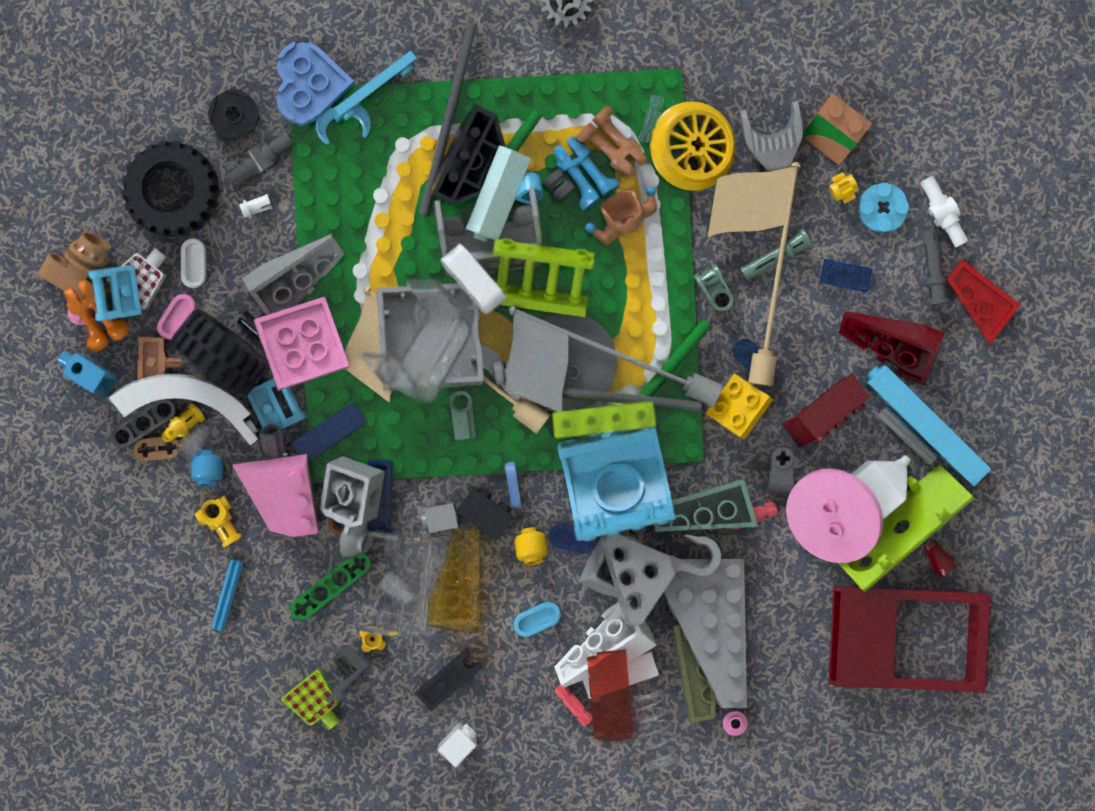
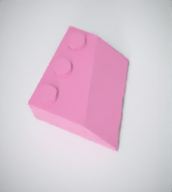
[233,454,319,537]

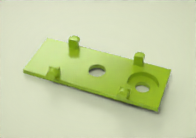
[838,464,974,592]

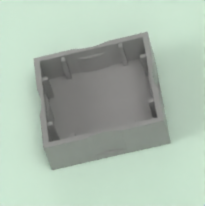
[377,283,484,391]

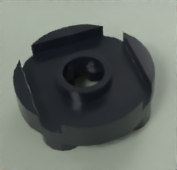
[208,89,259,139]

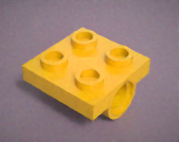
[706,373,773,440]

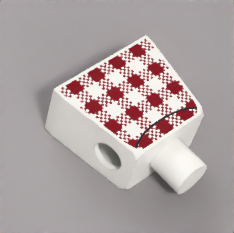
[107,248,167,310]

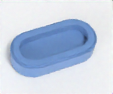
[505,461,522,510]

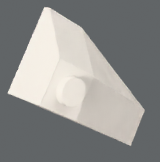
[555,601,656,687]

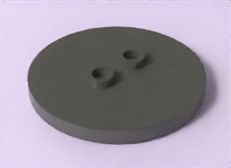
[542,313,617,411]

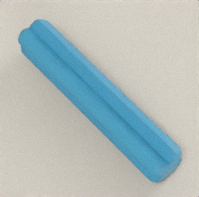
[211,559,243,631]

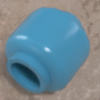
[191,450,223,487]

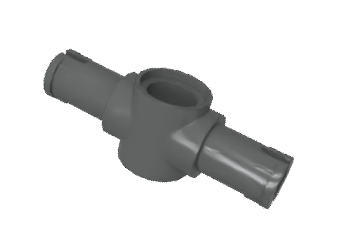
[226,131,295,187]

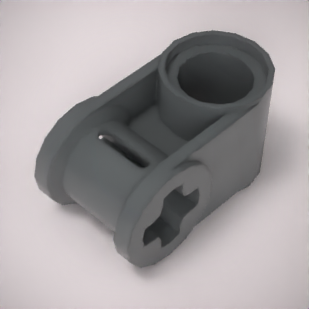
[767,446,794,494]

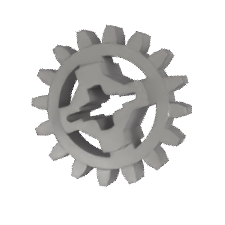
[539,0,593,28]

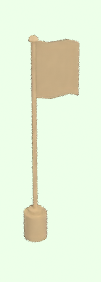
[708,162,801,386]
[345,286,551,434]

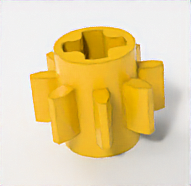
[829,172,859,204]

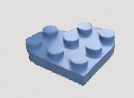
[276,42,354,126]

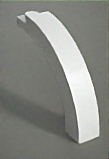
[109,374,259,445]

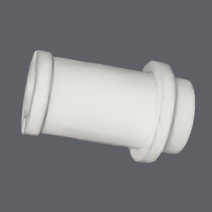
[239,194,272,219]

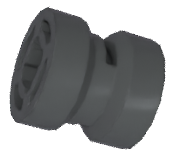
[542,168,575,203]

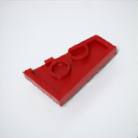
[947,260,1020,344]

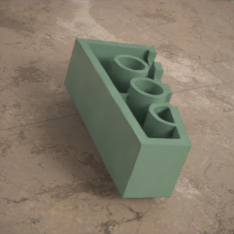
[653,479,758,532]

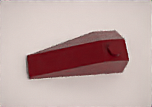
[839,311,945,386]

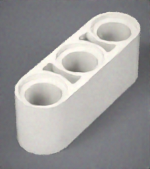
[440,244,506,315]

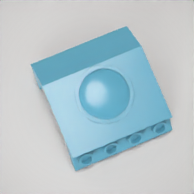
[557,426,676,541]

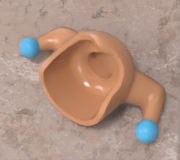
[585,186,657,245]

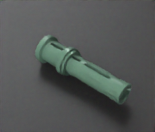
[740,228,813,281]

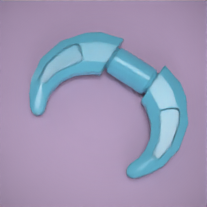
[316,105,371,144]

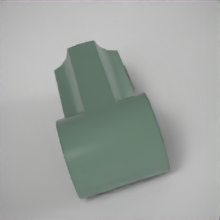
[450,389,476,440]

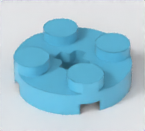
[859,182,909,232]

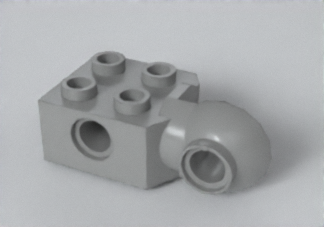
[320,456,385,557]

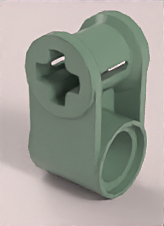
[693,264,734,313]

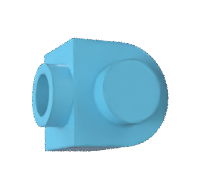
[515,172,543,205]

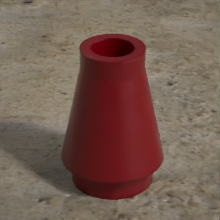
[923,540,957,578]

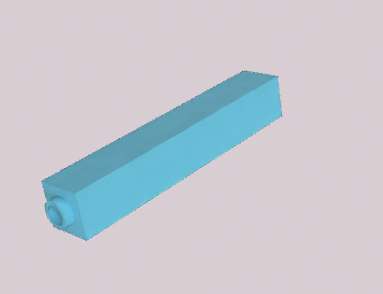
[865,365,991,487]

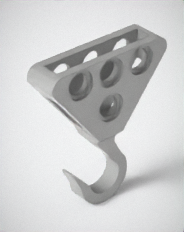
[602,534,721,626]

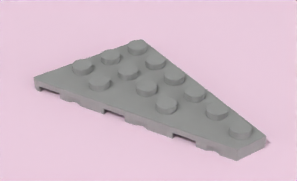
[649,559,747,708]

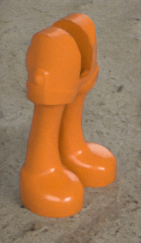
[64,279,130,353]

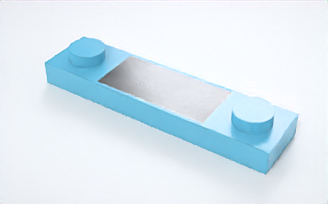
[331,51,417,123]

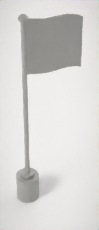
[507,306,722,412]

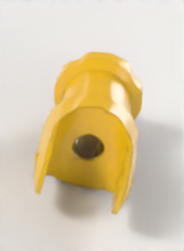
[162,403,205,442]

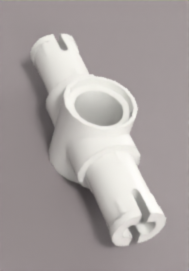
[921,176,968,248]

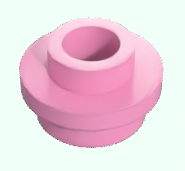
[723,711,748,736]

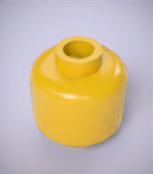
[514,527,548,565]

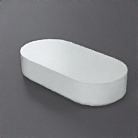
[181,238,206,288]

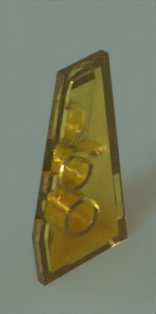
[427,528,482,632]

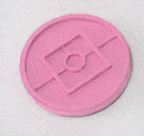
[786,469,883,563]

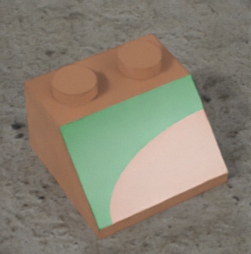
[802,94,872,165]

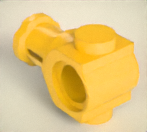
[195,495,242,548]

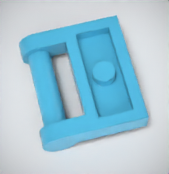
[88,265,142,321]
[247,378,307,429]

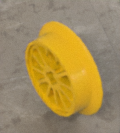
[650,101,735,191]

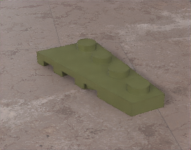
[672,624,716,723]

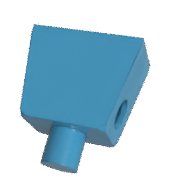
[57,351,119,398]

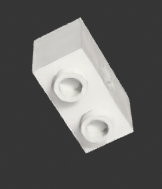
[438,723,477,767]

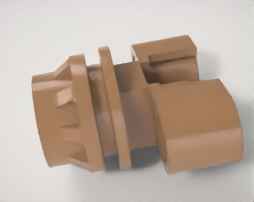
[38,231,111,301]

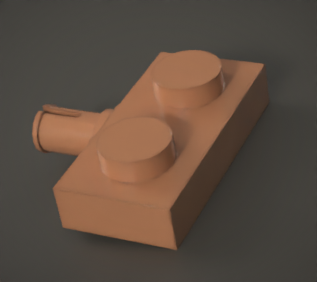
[138,337,181,380]

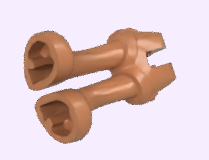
[575,104,648,178]

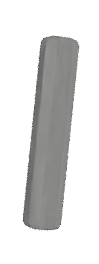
[878,407,938,465]

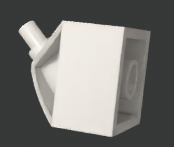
[852,456,910,519]

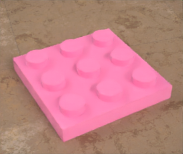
[254,297,349,391]

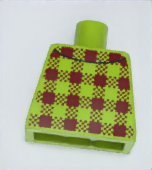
[281,667,340,730]

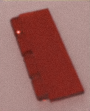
[587,649,633,742]

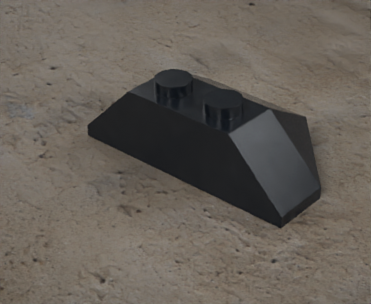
[431,104,506,205]

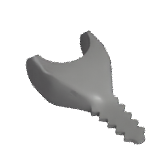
[740,101,803,213]

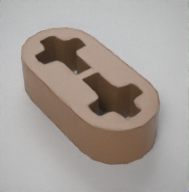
[134,437,182,461]

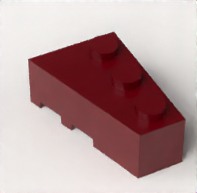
[782,373,870,448]

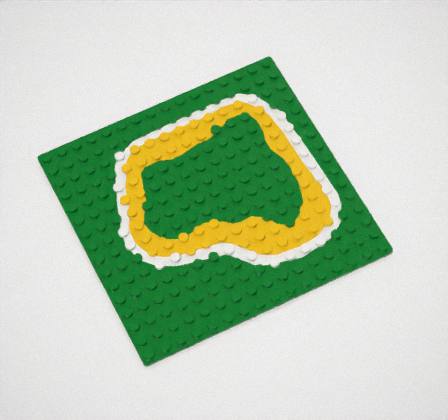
[290,69,704,483]

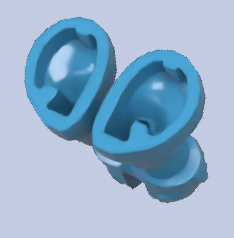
[553,136,620,211]

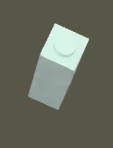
[466,145,531,242]

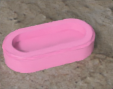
[157,294,196,340]

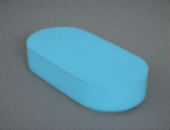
[514,601,561,637]

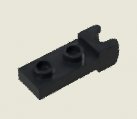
[415,648,482,711]

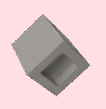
[421,502,459,533]

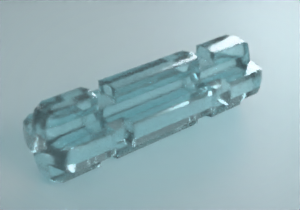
[639,95,665,144]

